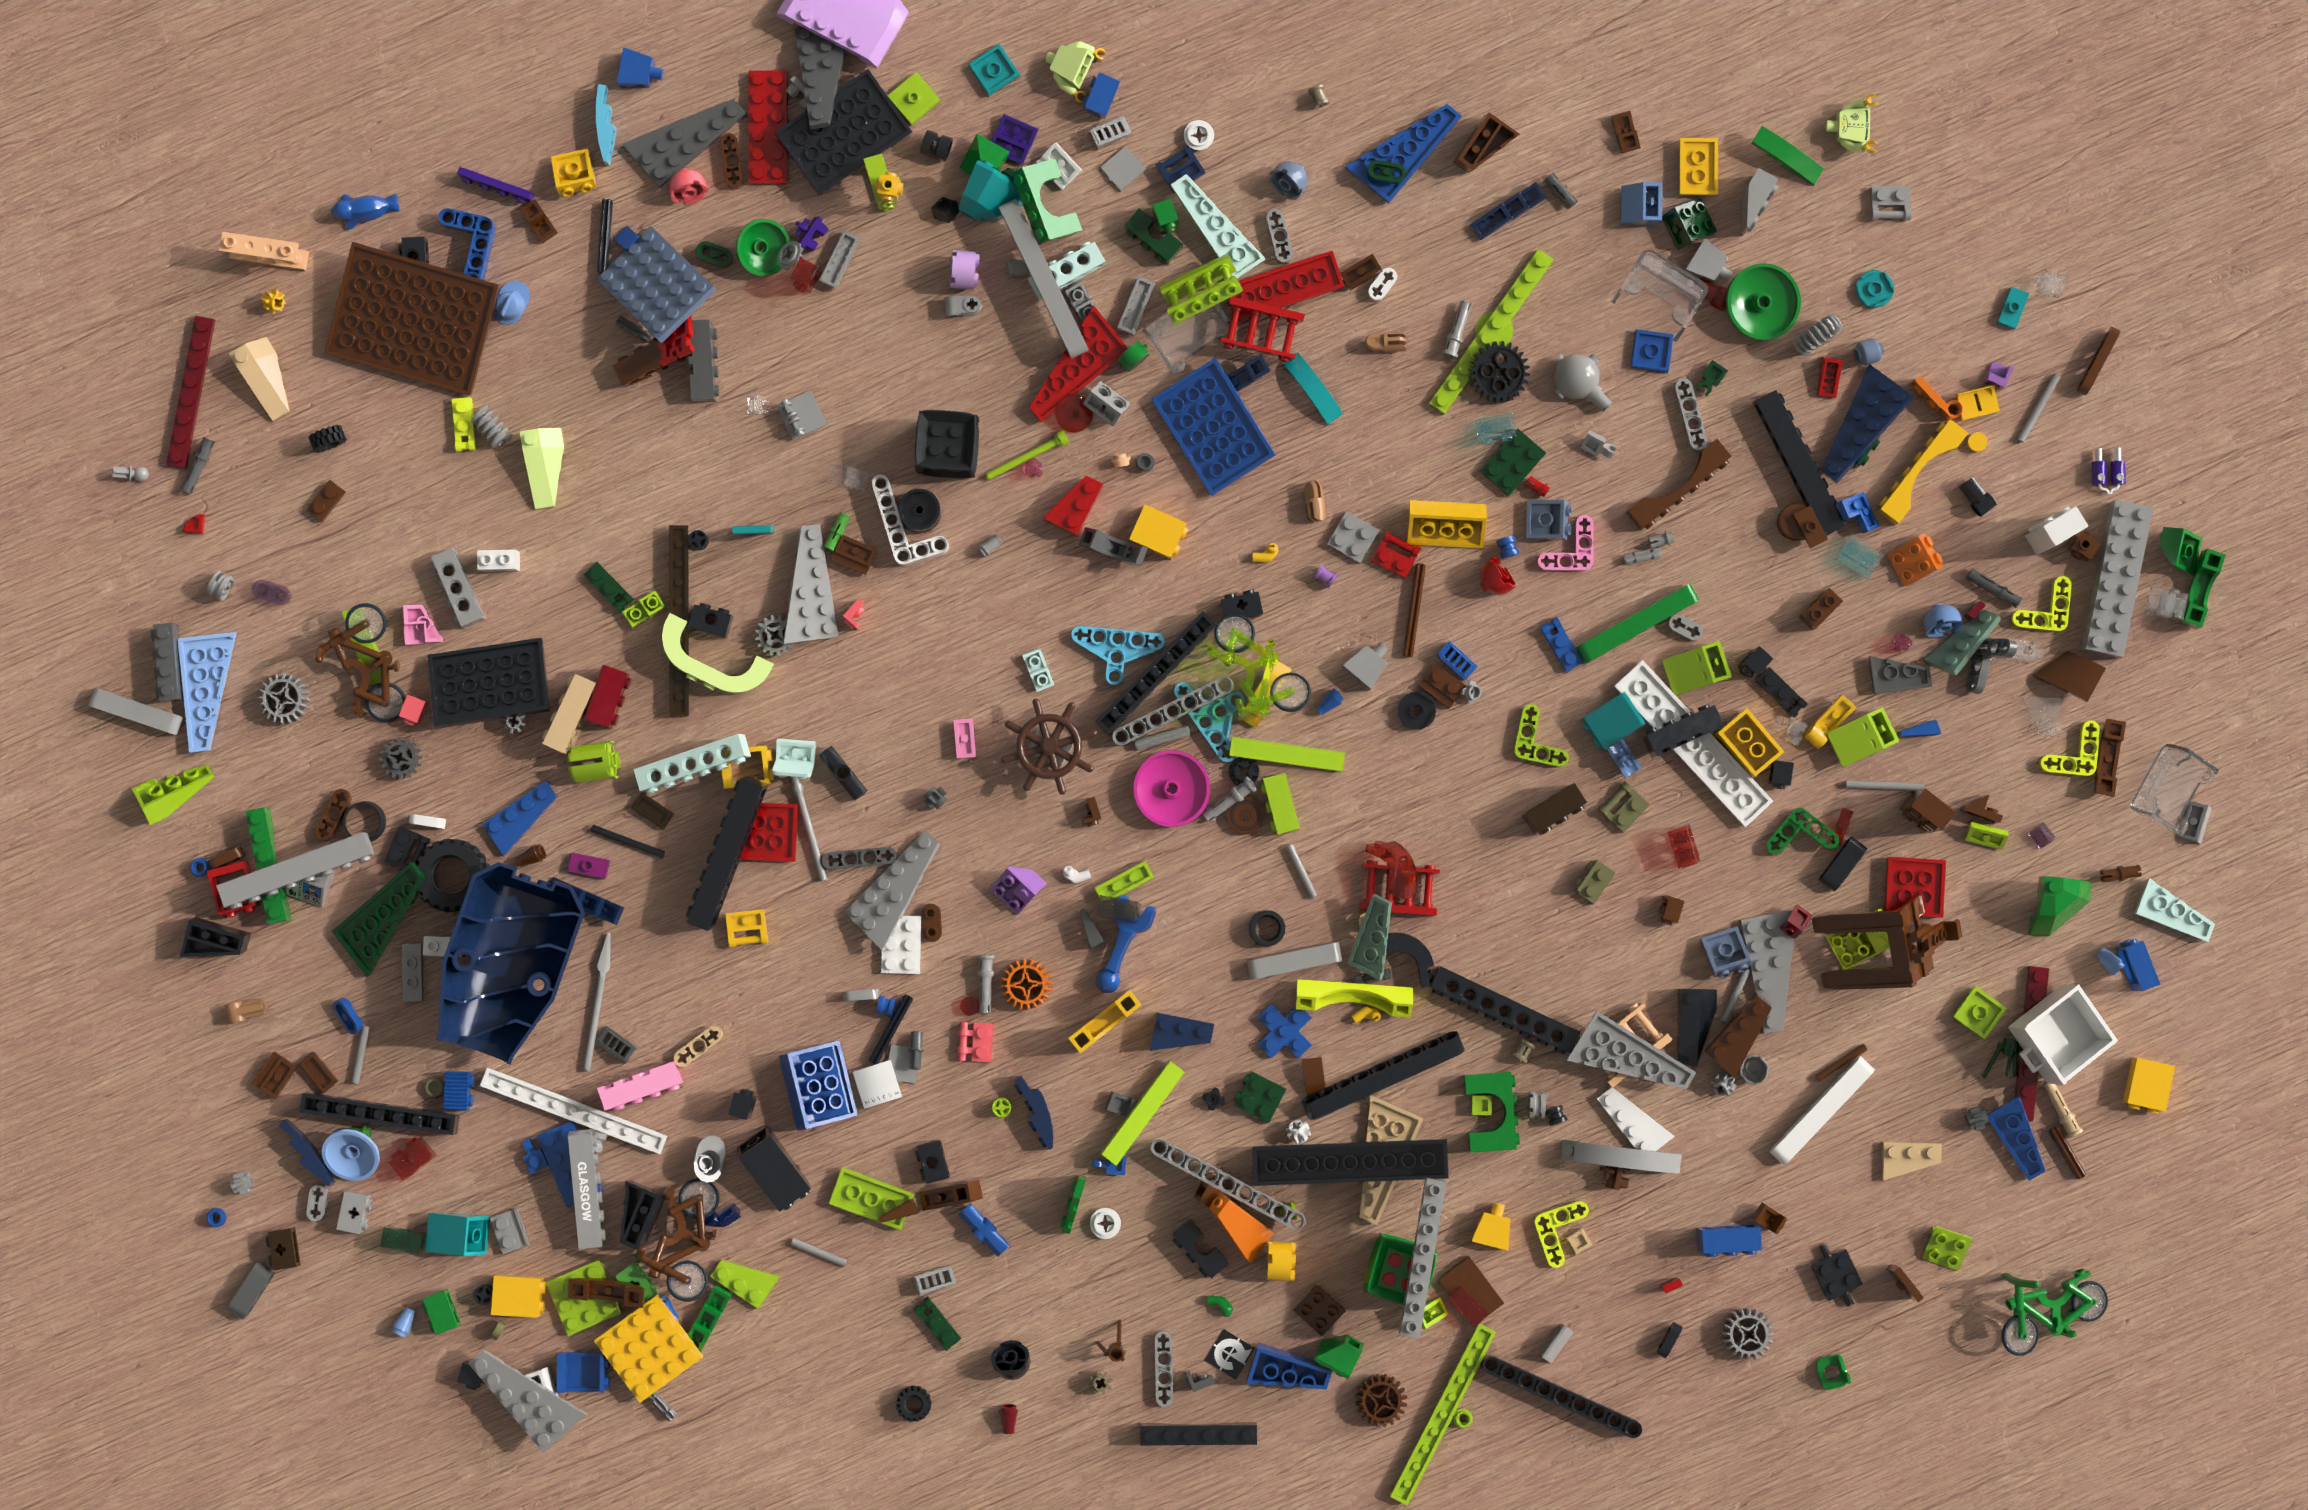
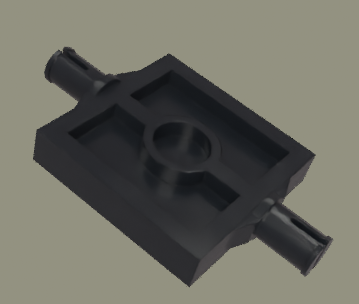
[1810,1243,1863,1307]

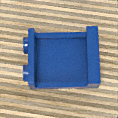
[557,1352,610,1393]

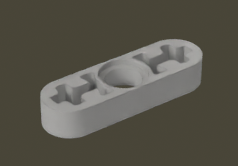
[1266,209,1293,264]

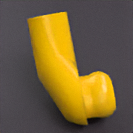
[1351,1006,1381,1024]

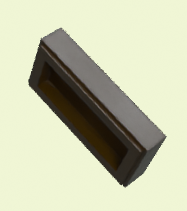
[631,792,674,829]

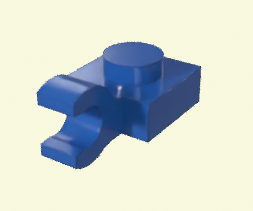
[522,1138,549,1174]
[1092,1156,1127,1176]

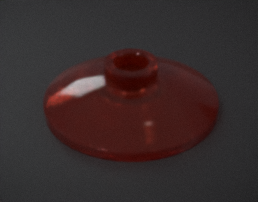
[1055,394,1093,433]

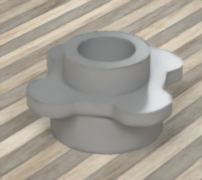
[1462,680,1481,703]

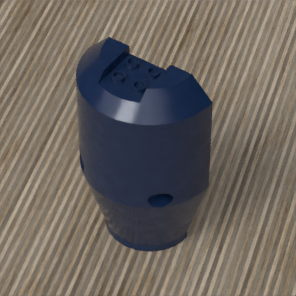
[436,862,585,1065]

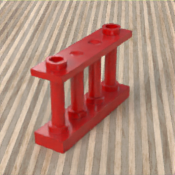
[1219,297,1305,362]
[1359,860,1440,916]

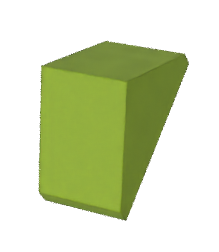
[1422,1297,1449,1330]

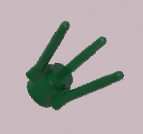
[1982,1038,2019,1078]

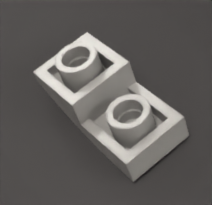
[1064,281,1096,322]

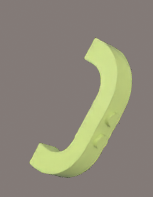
[662,613,774,694]

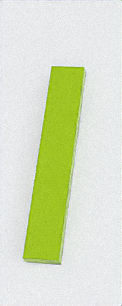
[1229,737,1345,772]
[1100,1060,1185,1166]

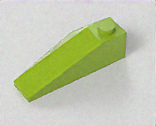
[131,764,215,825]

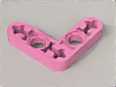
[1537,515,1593,571]

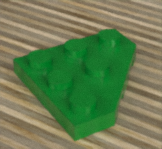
[1060,1175,1087,1234]

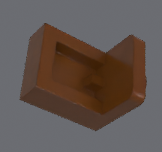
[1752,1202,1787,1234]

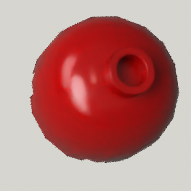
[1480,557,1516,595]

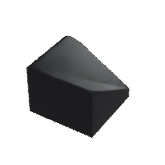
[931,197,959,223]

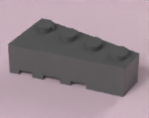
[688,320,719,403]

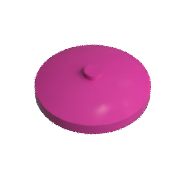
[1134,750,1210,827]

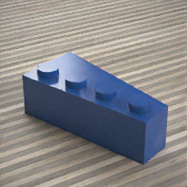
[1247,1342,1332,1389]

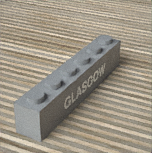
[568,1129,606,1249]

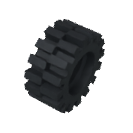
[308,425,347,453]
[896,1385,932,1422]

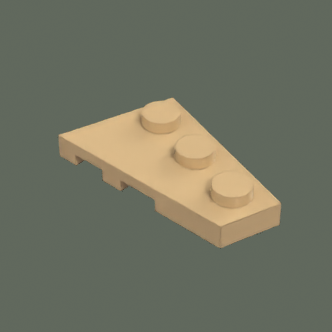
[1882,1142,1942,1181]

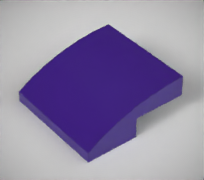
[992,114,1039,165]

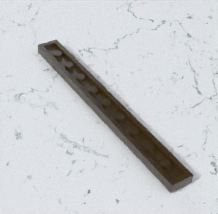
[669,525,689,717]

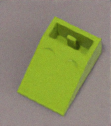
[1662,641,1732,696]
[1826,707,1900,768]

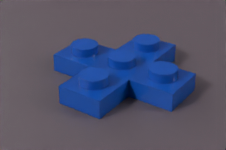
[1257,1004,1312,1059]

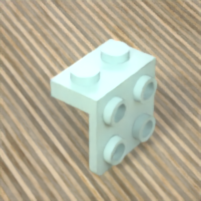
[772,739,816,779]

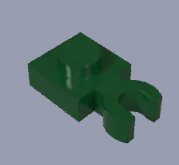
[1696,360,1728,396]

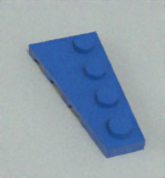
[482,781,558,856]
[1987,1095,2046,1181]

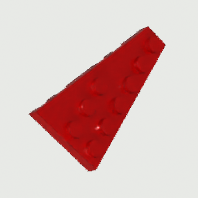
[1029,305,1128,422]

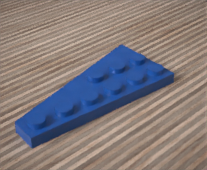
[1345,104,1462,204]

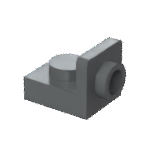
[1184,1371,1215,1392]

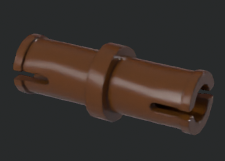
[2100,865,2142,882]

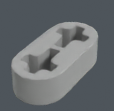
[1668,615,1703,641]
[843,989,880,1001]
[306,1184,328,1221]

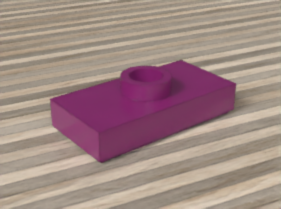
[568,853,610,879]

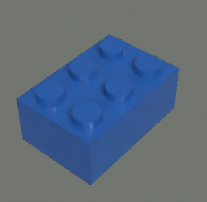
[1696,1224,1762,1257]

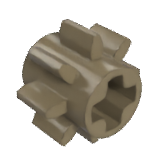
[1089,1370,1113,1395]

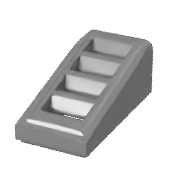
[1090,116,1132,150]
[912,1265,956,1296]

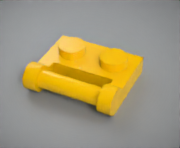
[726,909,768,948]

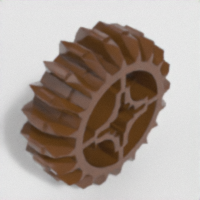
[1355,1374,1407,1427]

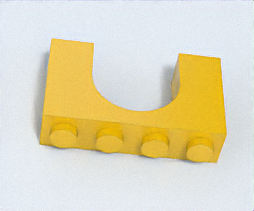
[1068,990,1142,1053]

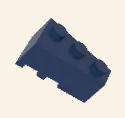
[1150,1012,1214,1051]

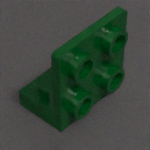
[1662,198,1717,250]

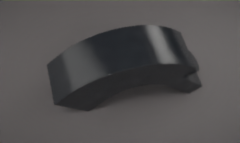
[1386,933,1434,987]

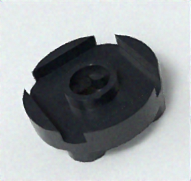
[1398,692,1436,730]

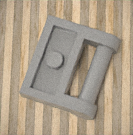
[1871,186,1911,220]

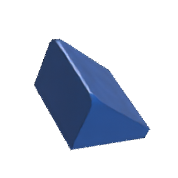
[614,226,640,251]

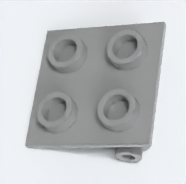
[777,390,827,441]

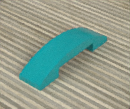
[1283,353,1343,425]

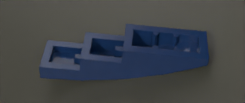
[1470,182,1547,240]
[549,877,625,925]
[279,1119,335,1186]

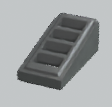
[1080,908,1104,949]
[595,1026,638,1063]

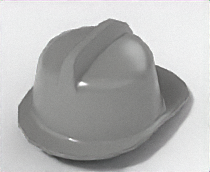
[692,1136,725,1182]

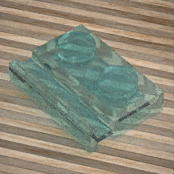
[1835,535,1883,579]

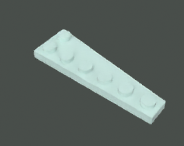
[1170,174,1265,278]

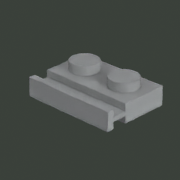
[490,1208,530,1254]

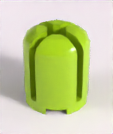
[567,740,620,783]

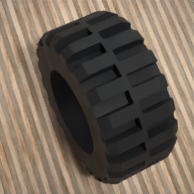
[416,839,489,912]

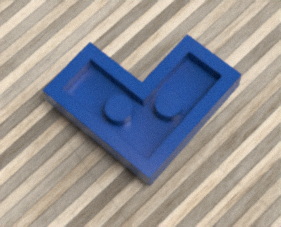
[1836,492,1879,534]

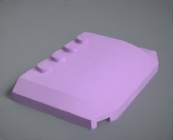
[777,0,909,69]

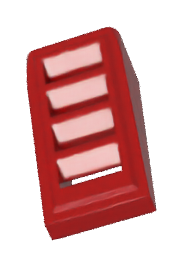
[1817,356,1843,398]

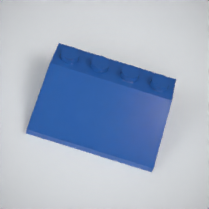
[779,1041,858,1131]

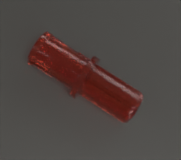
[1831,807,1854,846]

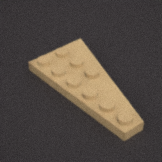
[1359,1095,1424,1225]

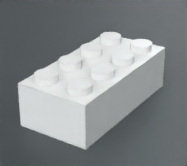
[2025,506,2088,555]

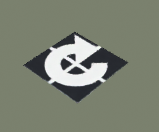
[1205,1329,1255,1380]

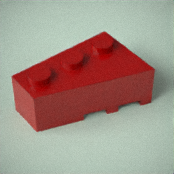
[1043,476,1103,538]

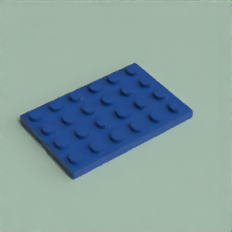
[1152,358,1276,496]

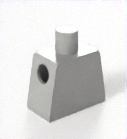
[1683,239,1733,284]
[1342,642,1388,690]

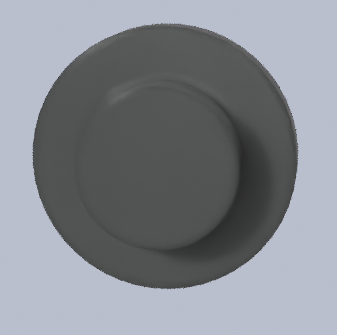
[1136,453,1155,472]

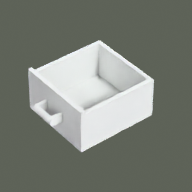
[2008,984,2118,1085]

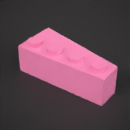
[597,1061,683,1112]

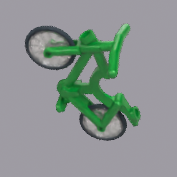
[2001,1269,2108,1356]

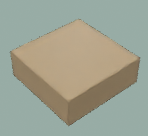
[1566,1228,1592,1255]

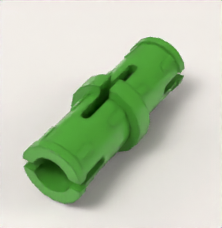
[824,512,851,551]

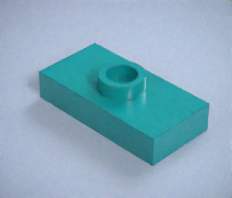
[1997,287,2030,330]

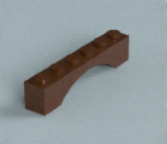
[1626,439,1732,530]

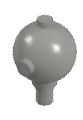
[1554,354,1613,412]

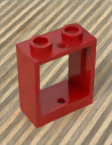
[207,861,260,919]

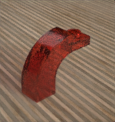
[1365,841,1418,899]

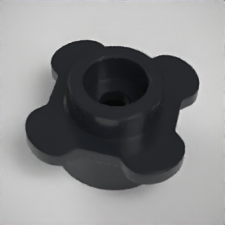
[1202,1088,1225,1110]

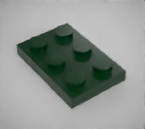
[1480,428,1546,497]

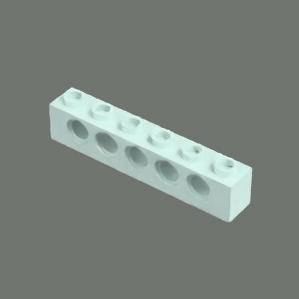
[633,734,751,794]

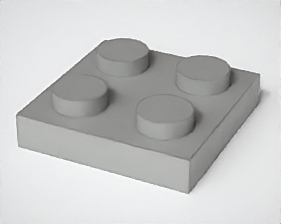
[1327,511,1379,564]

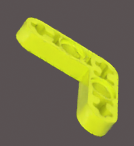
[2010,576,2072,632]
[2039,721,2100,776]
[1534,1201,1589,1268]

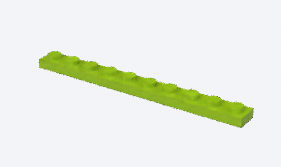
[1429,249,1554,415]
[1390,1323,1496,1506]

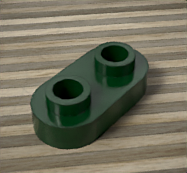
[1368,160,1406,184]
[696,241,733,268]

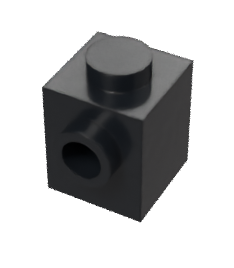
[457,1361,485,1390]

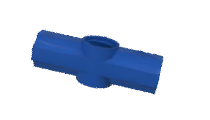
[959,1203,1010,1257]

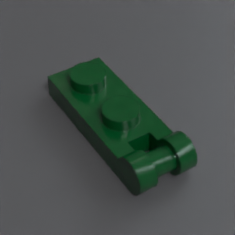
[583,562,634,613]
[913,1296,962,1351]

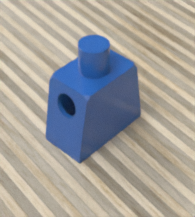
[617,48,664,88]

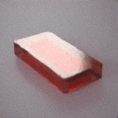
[1447,1286,1489,1327]

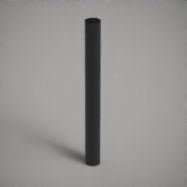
[591,825,665,858]

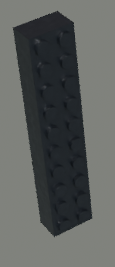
[1252,1139,1449,1186]

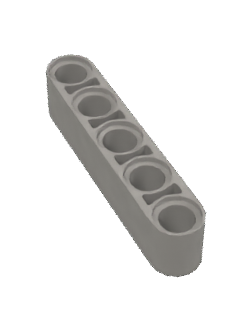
[88,688,183,735]
[1246,942,1343,980]

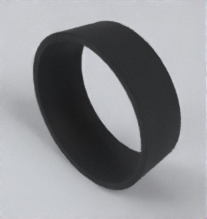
[343,801,386,842]

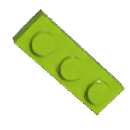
[1095,861,1154,905]

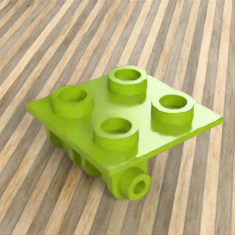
[1921,1226,1973,1271]

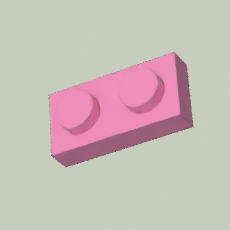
[954,719,976,759]

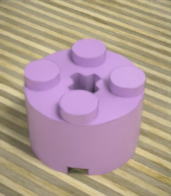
[949,250,979,290]

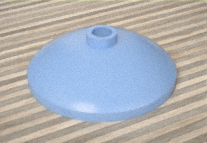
[322,1129,380,1181]

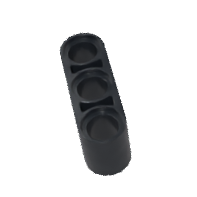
[1819,836,1867,892]

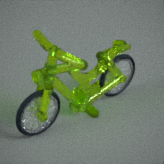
[1207,614,1311,721]

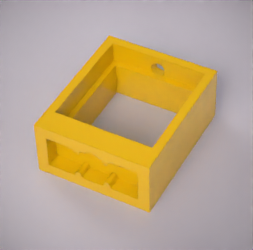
[722,745,774,790]

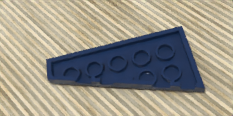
[1821,364,1914,484]

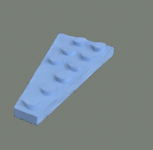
[178,632,237,753]

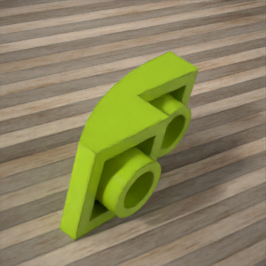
[622,591,666,629]

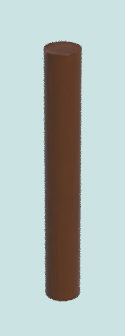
[1815,1044,1867,1081]

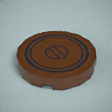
[1226,797,1264,835]

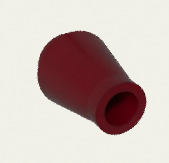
[999,1404,1018,1434]

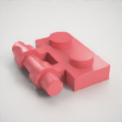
[957,1022,993,1062]

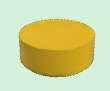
[1967,432,1987,452]

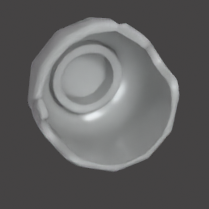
[1739,1054,1769,1085]

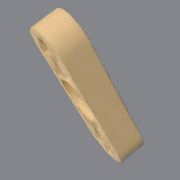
[674,1026,723,1067]

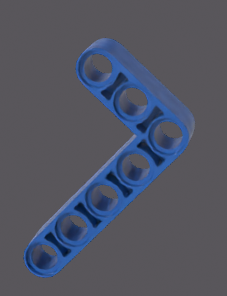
[439,208,496,280]

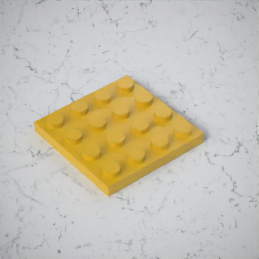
[594,1294,703,1403]

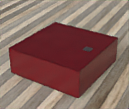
[1963,600,1985,620]

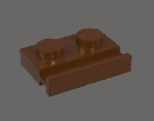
[831,535,878,575]
[1419,663,1466,709]
[252,1051,298,1099]

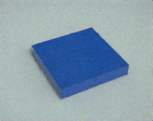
[1630,329,1674,373]

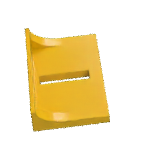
[1956,385,2000,421]

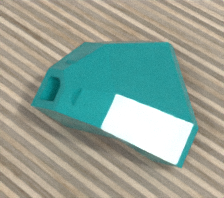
[959,160,1023,221]

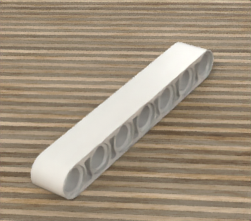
[1769,1056,1875,1166]

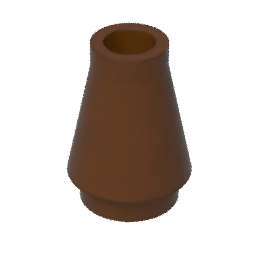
[516,844,547,867]

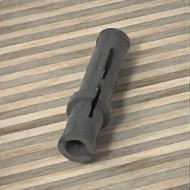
[181,437,215,494]
[1966,568,2022,608]

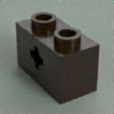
[266,1227,301,1271]

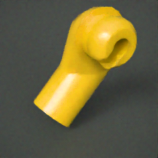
[1253,543,1279,563]

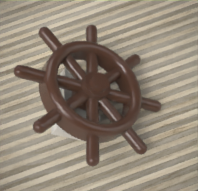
[1001,698,1097,795]

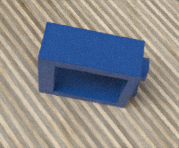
[2116,939,2161,991]

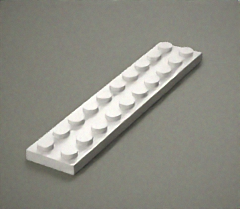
[1614,660,1773,827]

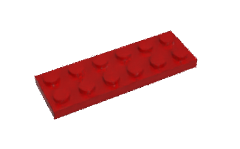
[749,70,788,185]
[1228,250,1345,322]

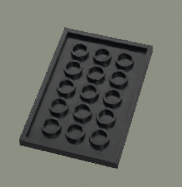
[774,69,912,196]
[428,638,550,729]

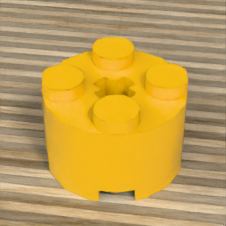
[1267,1242,1296,1281]

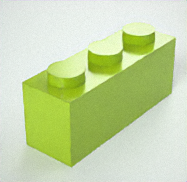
[1260,773,1300,835]

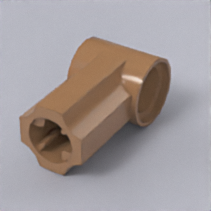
[225,998,266,1024]

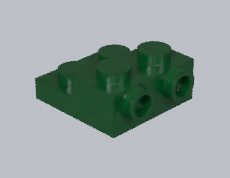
[1233,1071,1286,1123]

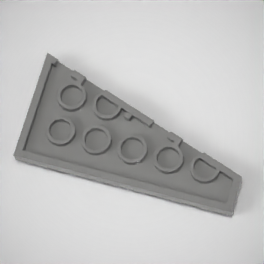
[845,830,940,952]
[468,1350,588,1453]

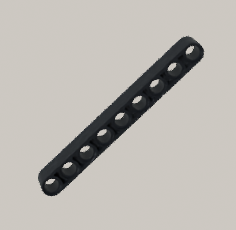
[1301,1031,1465,1120]
[1481,1354,1642,1438]

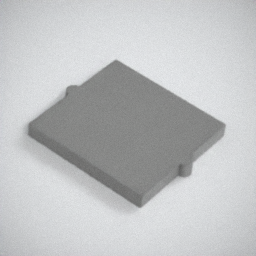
[1100,146,1146,191]
[888,1044,919,1084]

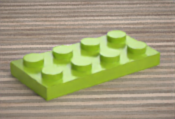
[829,1167,915,1230]

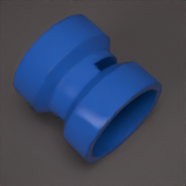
[1496,535,1520,559]

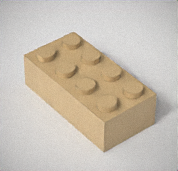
[542,674,596,755]

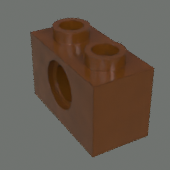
[1799,588,1843,630]

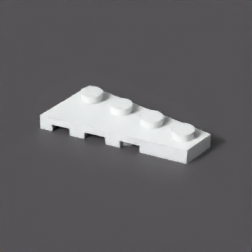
[1596,1087,1675,1151]

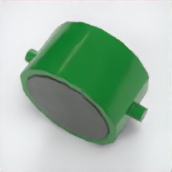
[1118,341,1150,372]

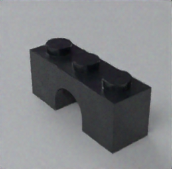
[1173,1219,1229,1279]

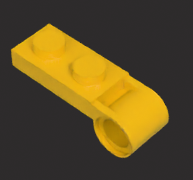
[1803,694,1857,749]

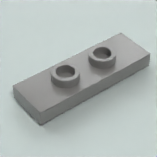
[818,230,861,290]
[1116,276,1155,336]
[401,943,423,1002]

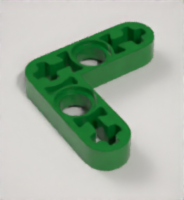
[1767,808,1839,856]

